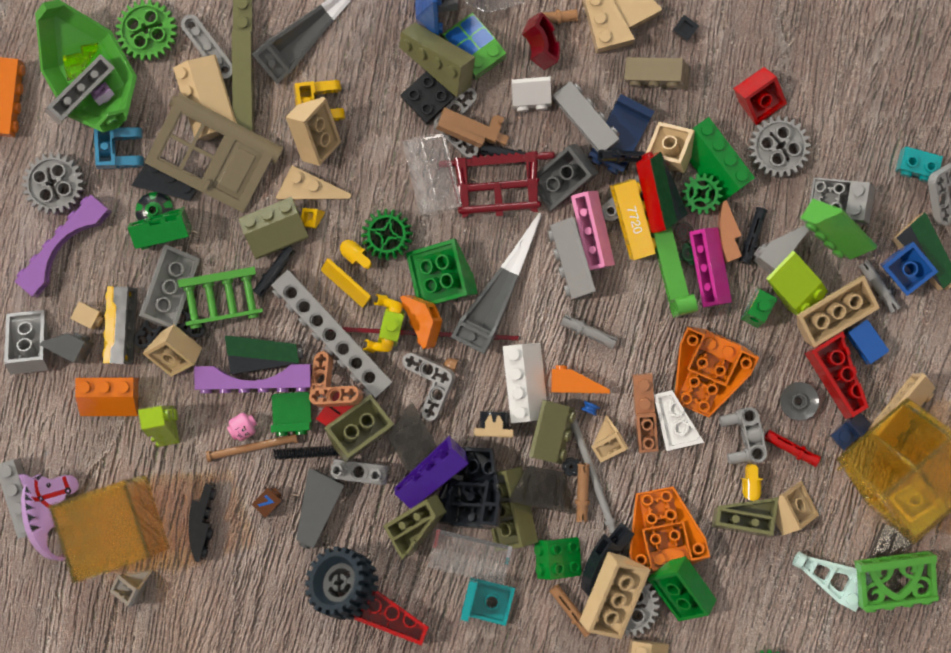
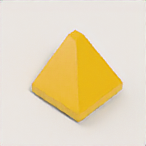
[301,208,325,228]

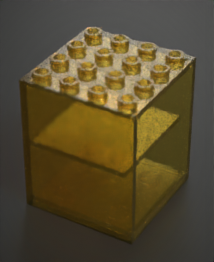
[48,475,170,583]

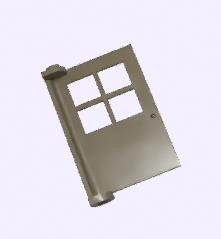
[144,92,284,213]

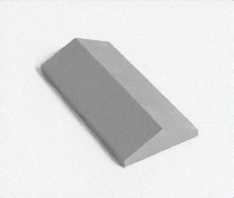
[139,244,200,328]

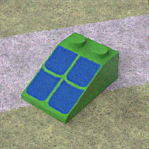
[442,12,506,80]

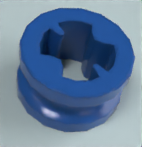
[581,401,600,416]

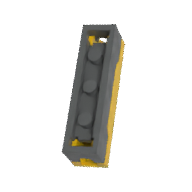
[102,286,137,365]

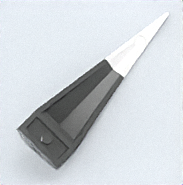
[252,0,351,84]
[451,213,542,355]

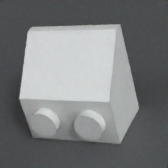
[511,77,551,112]

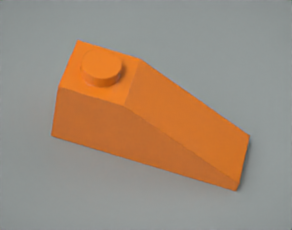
[551,365,610,394]

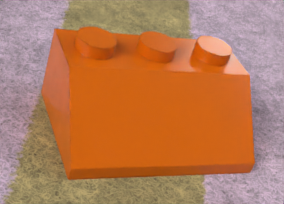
[75,378,139,416]

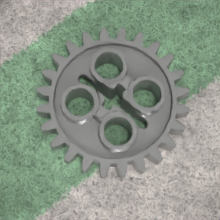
[748,115,811,178]
[21,152,85,215]
[625,583,660,637]

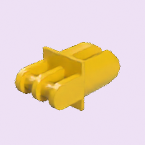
[340,240,372,269]
[741,464,763,501]

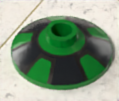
[135,192,174,221]

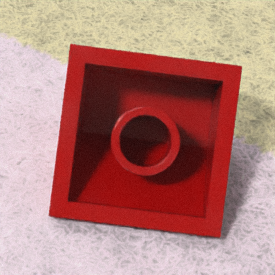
[733,67,787,125]

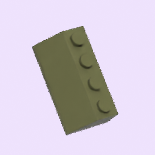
[491,466,538,551]

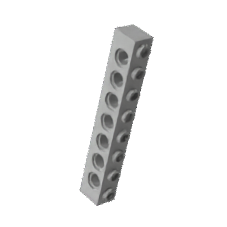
[271,270,393,398]

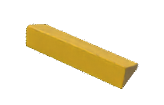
[321,258,372,307]

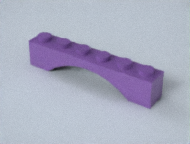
[14,194,112,298]
[194,364,312,394]

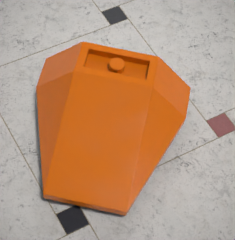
[675,326,759,418]
[629,486,710,573]

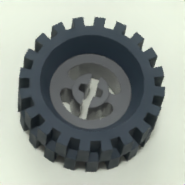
[305,546,378,620]

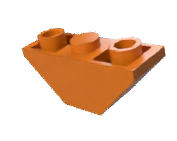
[400,295,442,349]

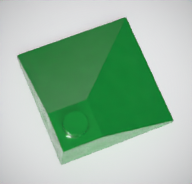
[406,239,478,305]

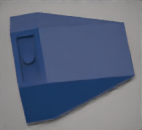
[415,0,443,36]

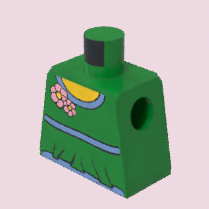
[741,287,777,328]

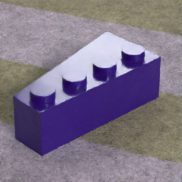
[394,436,468,509]

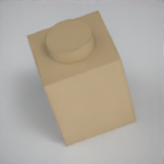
[70,302,104,330]

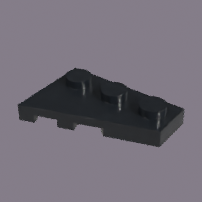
[131,164,198,202]

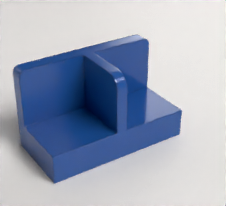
[844,320,889,365]

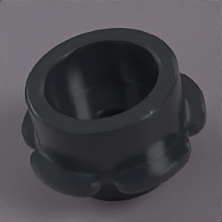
[562,457,580,476]

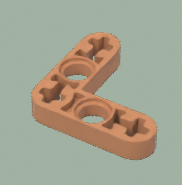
[309,351,363,407]

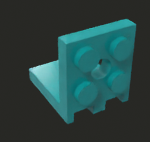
[460,576,515,626]

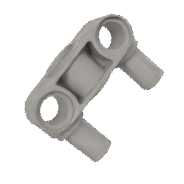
[719,407,767,465]
[331,459,389,485]

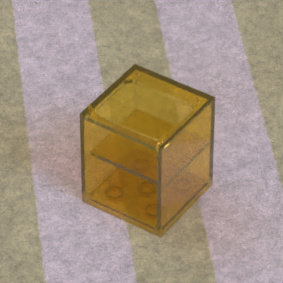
[836,398,951,545]

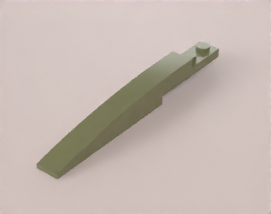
[232,0,255,133]

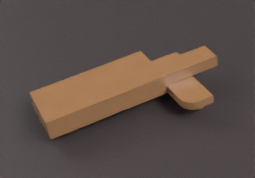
[436,107,509,148]

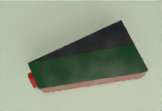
[636,151,688,233]

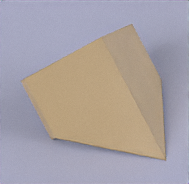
[591,415,628,462]

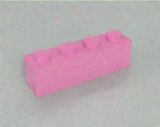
[571,191,615,270]

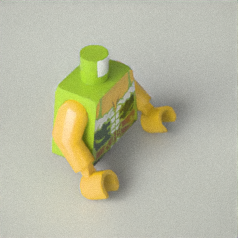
[363,294,405,353]

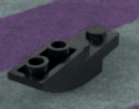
[188,482,217,562]
[581,522,635,596]

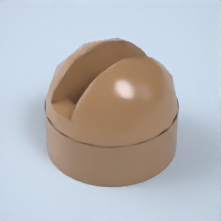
[443,358,458,374]

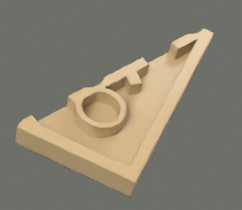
[276,165,352,200]

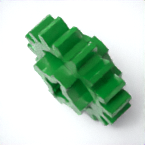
[682,173,724,215]

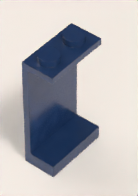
[588,94,655,175]

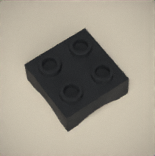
[400,71,454,125]

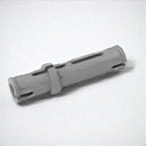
[858,259,901,313]
[560,314,617,349]

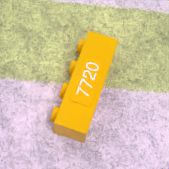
[610,179,656,260]

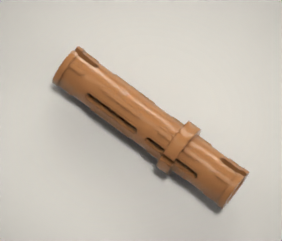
[575,463,590,522]
[549,584,591,637]

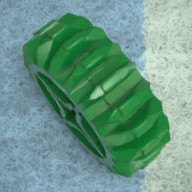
[361,209,413,261]

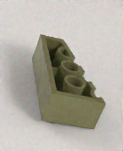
[399,22,475,97]

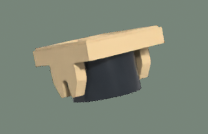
[474,411,513,438]

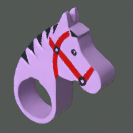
[19,474,81,561]

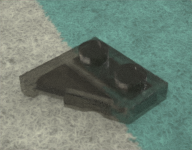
[868,523,918,559]

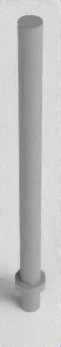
[571,418,616,534]

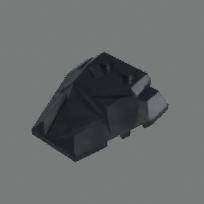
[438,447,501,530]

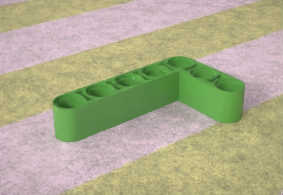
[651,227,698,318]

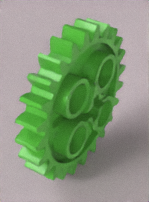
[115,0,178,62]

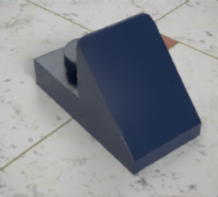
[829,413,871,450]

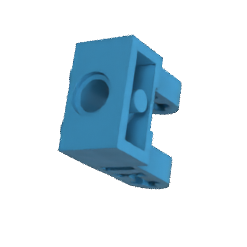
[94,127,144,169]

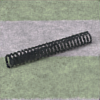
[273,446,340,460]

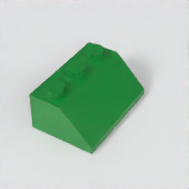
[648,556,717,621]

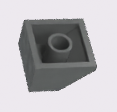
[40,332,94,364]

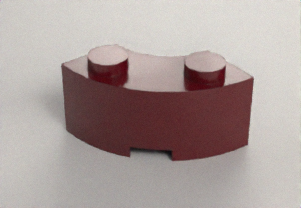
[522,12,560,71]

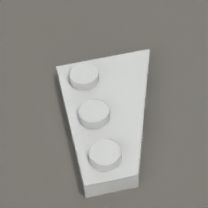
[654,390,704,451]

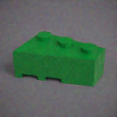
[127,207,192,250]

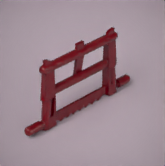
[438,151,555,218]

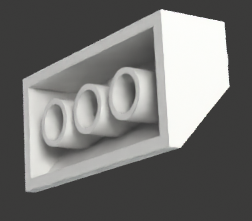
[502,343,547,423]

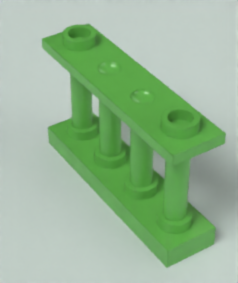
[178,267,263,329]

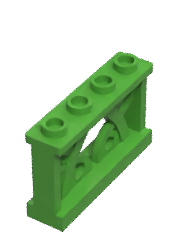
[854,550,939,613]

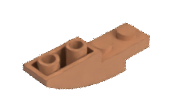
[632,373,658,453]

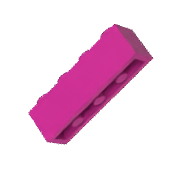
[689,227,732,308]

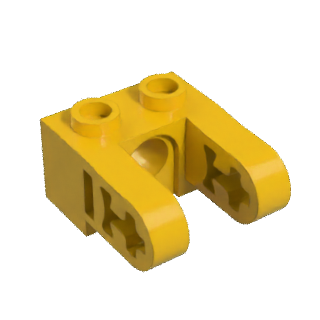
[294,80,346,121]

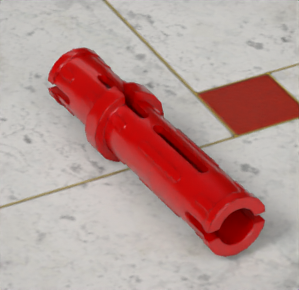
[765,429,821,467]

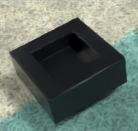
[672,15,699,42]

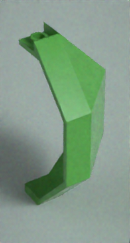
[35,0,137,132]

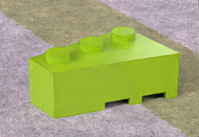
[138,406,180,447]

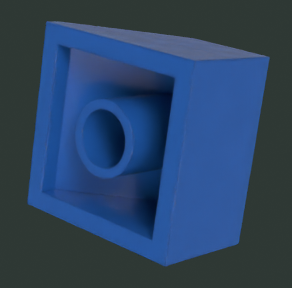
[880,242,938,296]

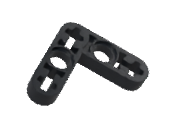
[134,309,206,348]

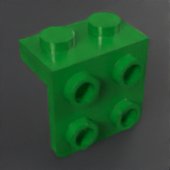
[271,392,312,436]
[534,537,582,580]

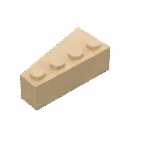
[582,0,635,54]

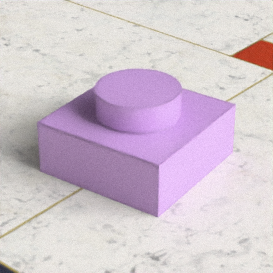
[91,82,114,106]

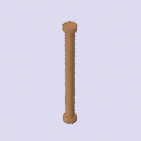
[206,432,299,462]

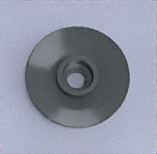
[780,382,819,421]

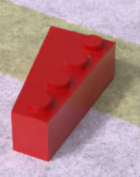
[804,331,869,419]
[354,590,428,646]

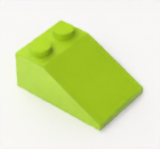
[766,251,828,315]

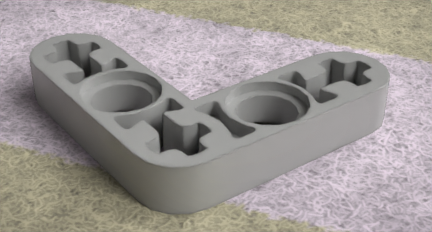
[434,88,479,159]
[928,162,951,226]
[402,352,455,421]

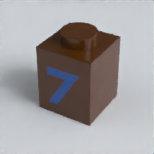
[251,487,283,518]

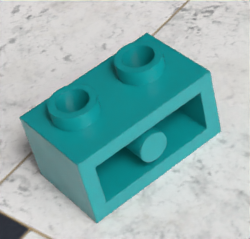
[895,146,943,183]

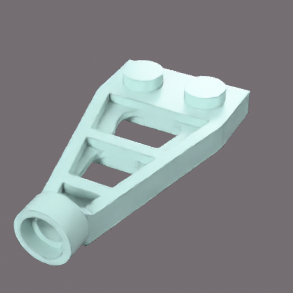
[792,551,872,612]

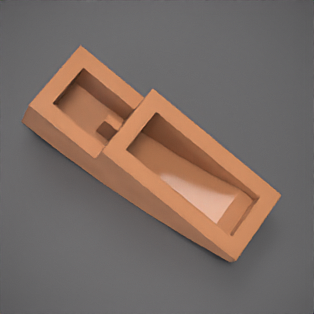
[717,200,742,264]

